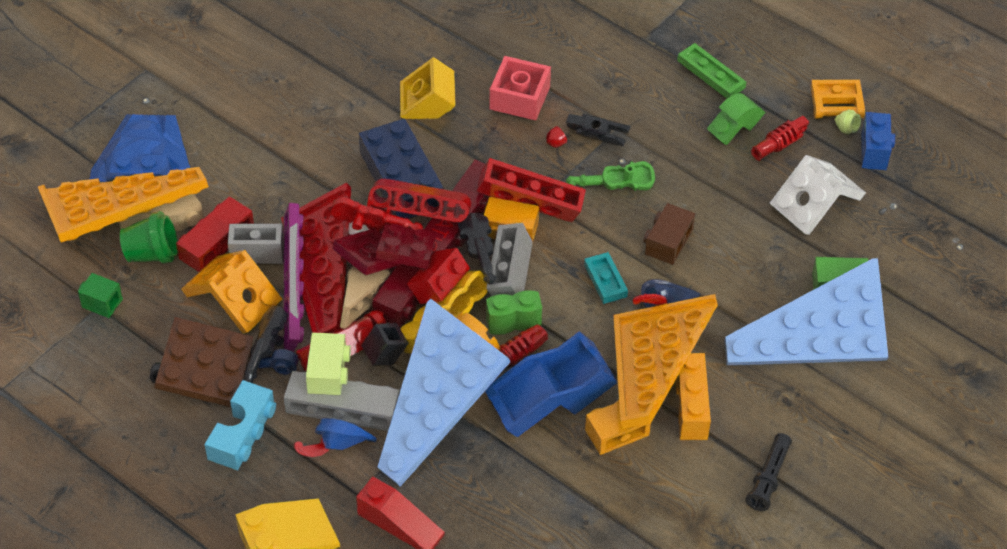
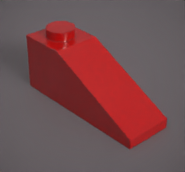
[356,477,445,549]

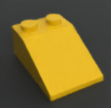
[235,499,340,549]

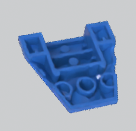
[89,114,190,183]

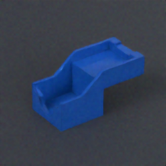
[485,331,618,437]

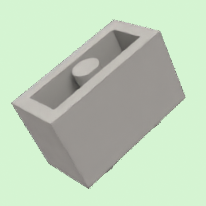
[228,224,284,264]

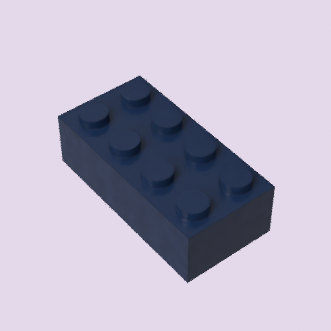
[359,118,443,219]

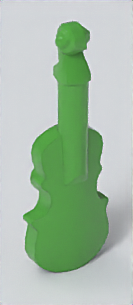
[566,161,655,191]

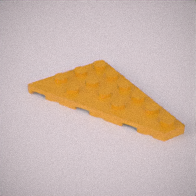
[38,167,209,243]
[613,294,718,429]

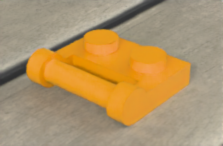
[810,80,865,119]

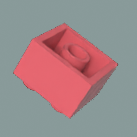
[490,56,551,121]

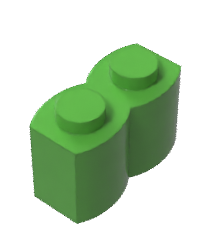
[486,290,542,335]

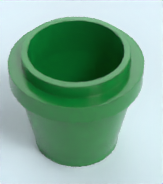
[120,211,178,264]

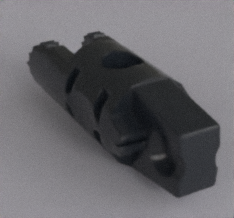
[566,113,631,147]

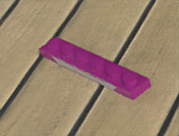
[284,203,304,352]

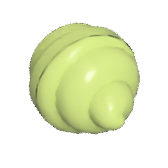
[834,109,861,134]

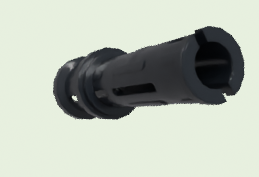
[745,433,792,511]

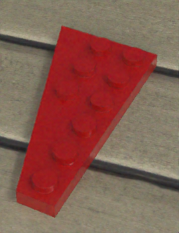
[281,182,351,334]

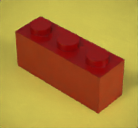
[176,196,254,272]

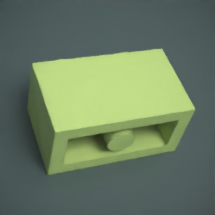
[306,333,351,395]

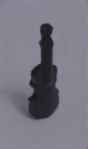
[458,213,497,285]
[244,306,288,383]

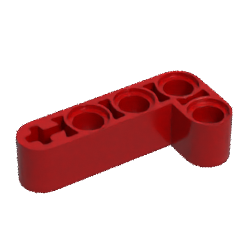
[366,179,471,232]

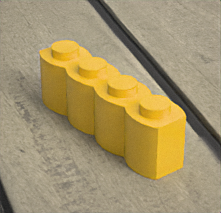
[401,270,488,353]

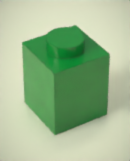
[78,273,123,318]

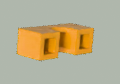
[676,353,711,440]

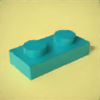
[584,252,628,304]

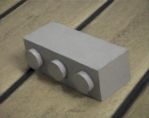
[487,223,533,296]

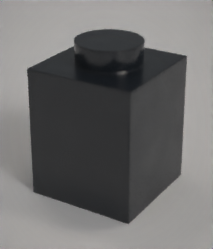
[361,323,409,366]

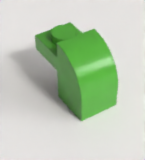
[707,93,766,145]

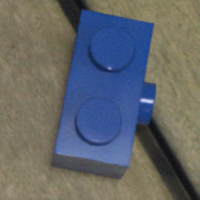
[861,112,895,170]

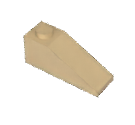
[119,194,203,231]
[340,266,391,329]

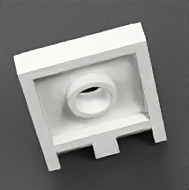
[770,155,866,235]

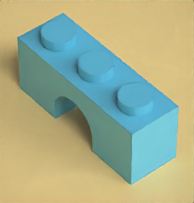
[205,380,276,470]

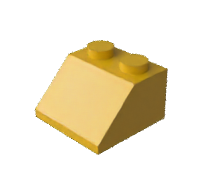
[400,57,455,119]

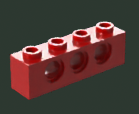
[476,158,586,223]

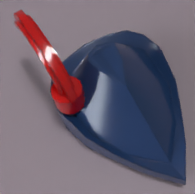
[632,279,700,308]

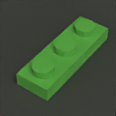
[677,43,746,99]

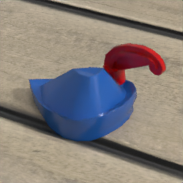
[294,418,377,457]

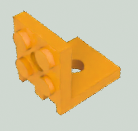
[181,250,282,334]

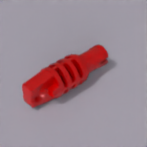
[751,116,809,161]
[499,324,548,366]

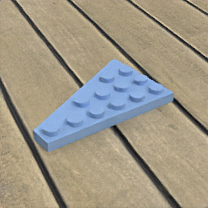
[724,258,888,365]
[378,298,510,487]

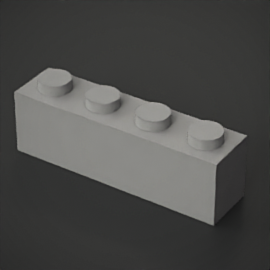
[284,371,400,431]

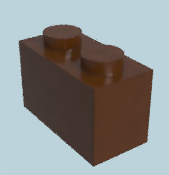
[643,203,696,265]

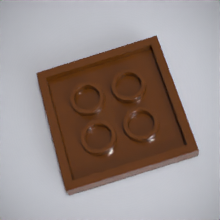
[154,317,253,407]

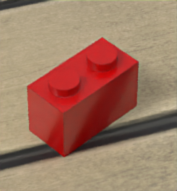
[407,248,470,304]

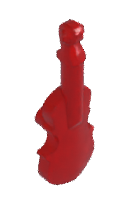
[331,198,423,230]

